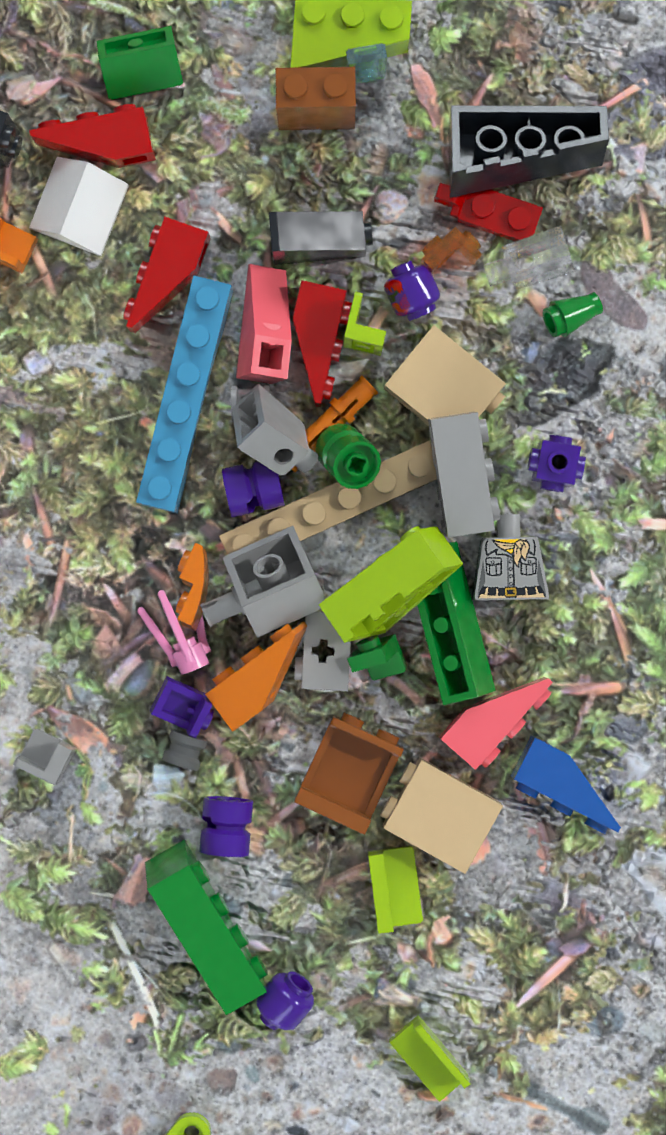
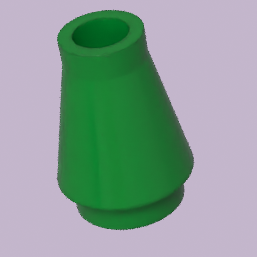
[542,292,603,337]

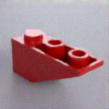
[29,104,156,168]
[123,216,211,333]
[293,280,352,408]

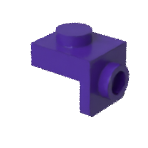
[150,676,214,738]

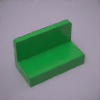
[96,25,183,100]

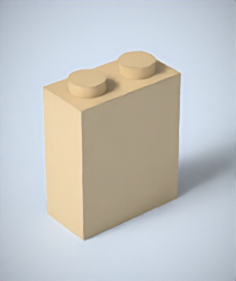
[384,325,506,426]
[380,757,503,874]

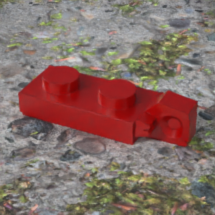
[434,183,543,246]

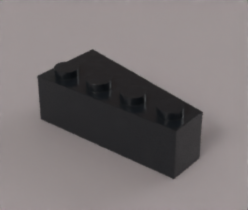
[448,105,609,198]

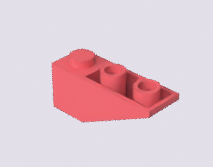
[236,264,292,384]
[438,677,553,770]

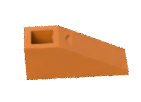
[205,622,307,732]

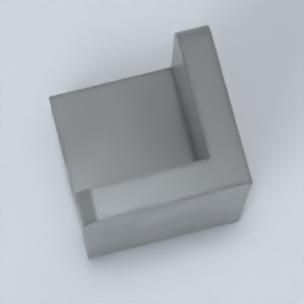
[13,729,77,785]

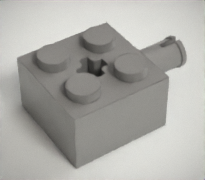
[200,526,326,638]

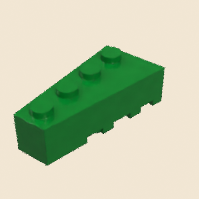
[145,839,268,1015]

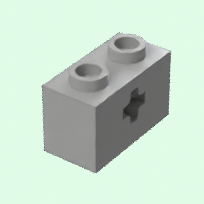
[294,611,351,692]

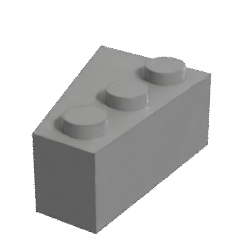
[428,412,500,538]

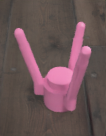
[137,590,211,675]

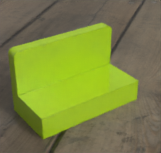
[344,292,386,356]
[368,846,423,934]
[389,1015,471,1102]

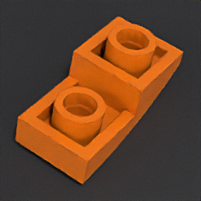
[176,543,209,631]

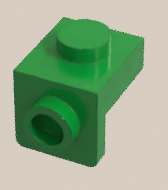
[347,634,407,681]

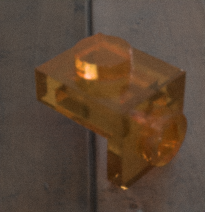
[420,226,482,275]

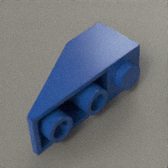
[511,735,621,834]

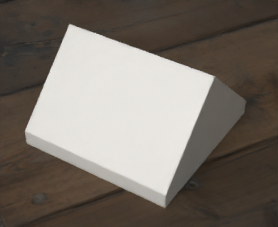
[29,157,129,256]

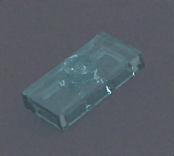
[345,43,387,84]

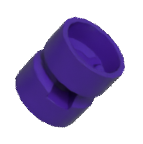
[222,461,285,517]
[199,796,253,857]

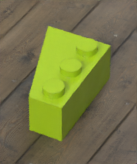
[290,0,412,68]
[318,526,463,643]

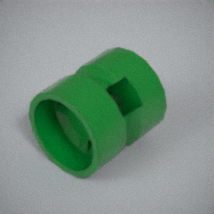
[315,423,381,489]

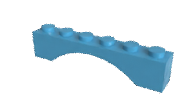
[136,275,234,514]

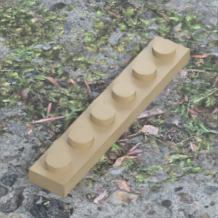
[219,441,437,555]

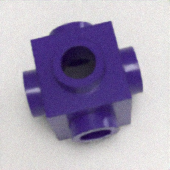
[527,435,586,492]

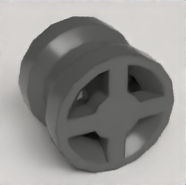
[162,729,208,771]

